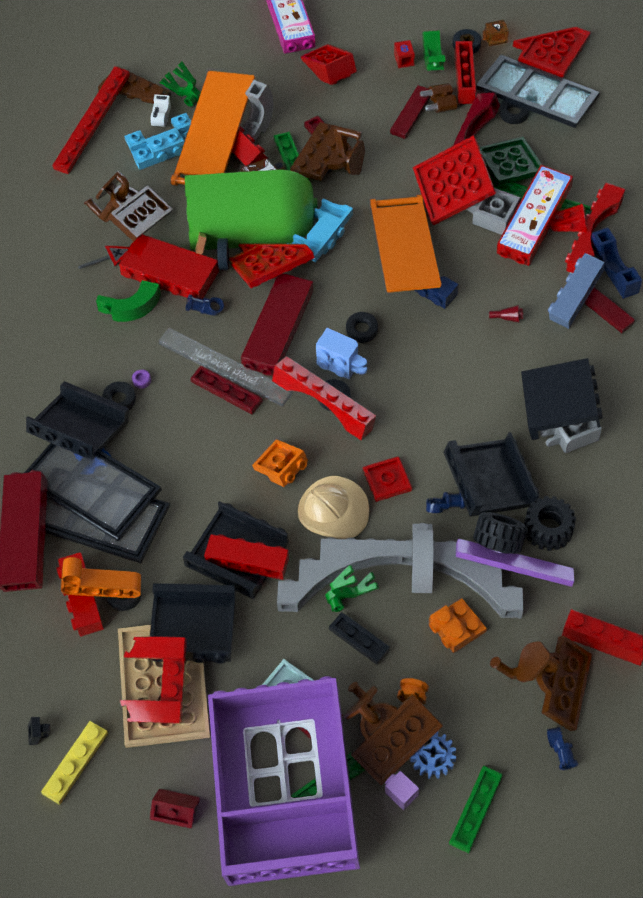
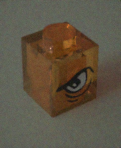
[482,20,509,46]

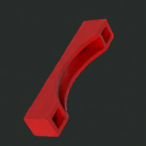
[565,183,626,273]
[272,356,376,440]

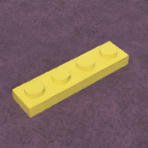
[41,721,108,805]

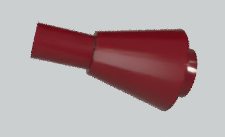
[489,305,523,323]

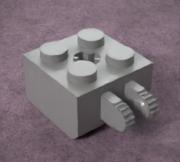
[466,188,520,235]
[540,420,602,453]

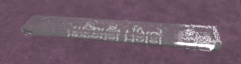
[159,328,293,407]

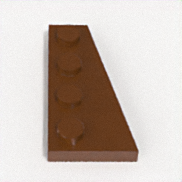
[98,66,171,104]

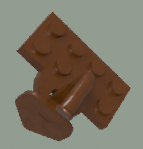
[290,122,365,181]
[84,171,173,242]
[490,636,592,731]
[345,682,443,785]

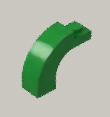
[422,30,446,71]
[96,280,161,322]

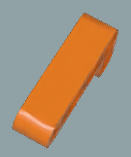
[61,557,141,598]

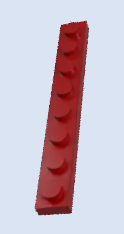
[52,66,130,174]

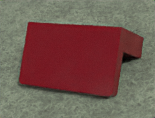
[149,789,200,829]

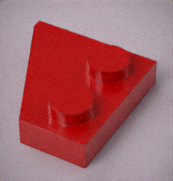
[550,204,588,232]

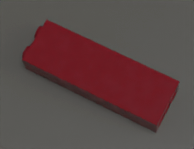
[241,273,313,376]
[0,470,48,592]

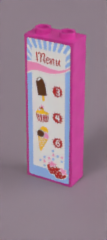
[266,0,315,54]

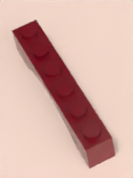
[453,93,500,146]

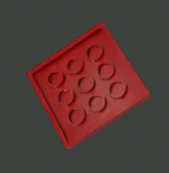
[412,135,496,225]

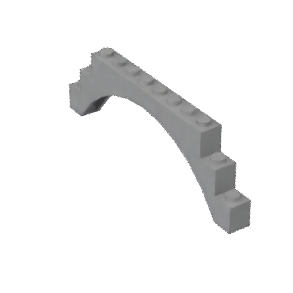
[277,537,523,619]

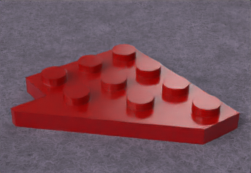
[513,27,591,78]
[229,244,315,288]

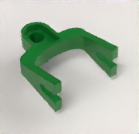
[160,61,201,107]
[325,565,379,612]

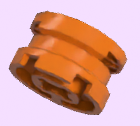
[397,678,429,705]

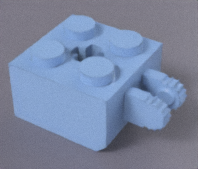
[316,328,367,379]

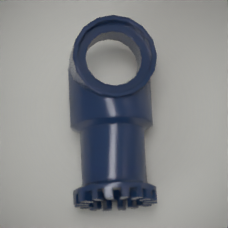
[186,295,224,316]
[426,492,465,513]
[547,727,578,771]

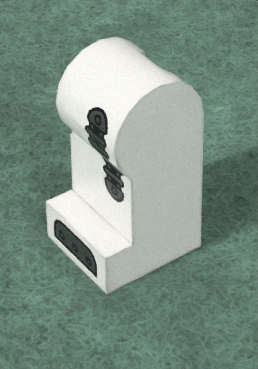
[151,94,171,127]

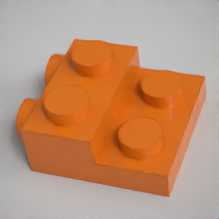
[252,439,308,487]
[429,598,487,653]

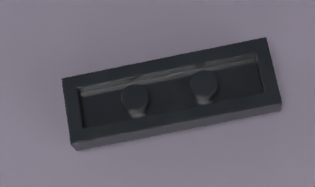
[329,612,390,665]

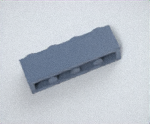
[548,253,604,329]

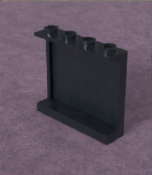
[521,358,603,440]
[26,381,129,461]
[443,432,539,517]
[183,501,289,599]
[148,583,236,664]

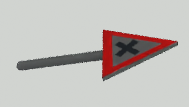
[78,246,129,269]

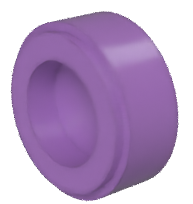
[132,370,151,389]

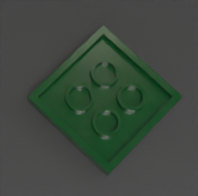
[479,137,542,186]

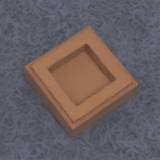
[195,232,207,254]

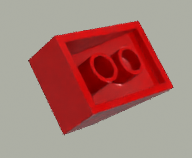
[300,44,357,85]

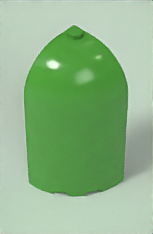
[185,170,318,251]

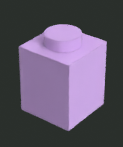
[385,771,419,811]

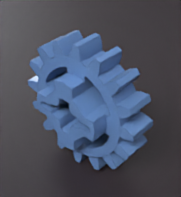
[410,732,456,779]

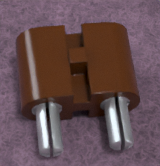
[420,83,457,113]

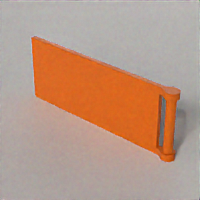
[171,71,255,186]
[370,194,441,293]

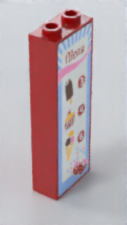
[497,165,573,266]

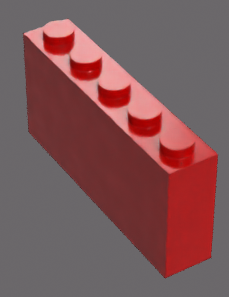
[119,235,219,299]

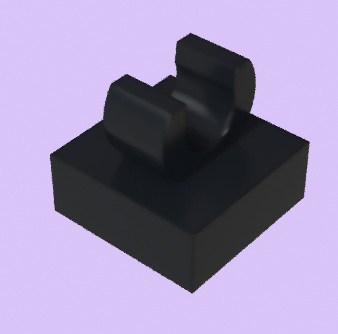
[28,717,50,745]

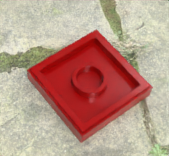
[363,456,412,502]

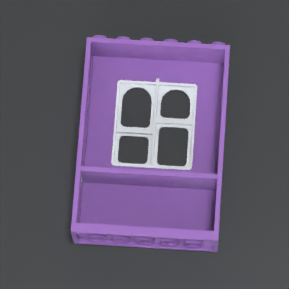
[208,676,360,886]

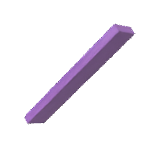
[456,539,574,587]

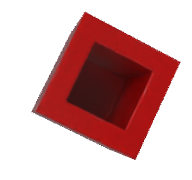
[394,40,415,68]

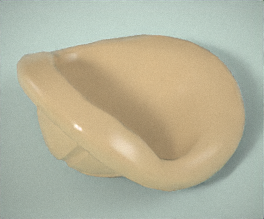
[298,476,369,539]

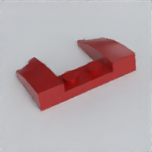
[120,637,187,724]

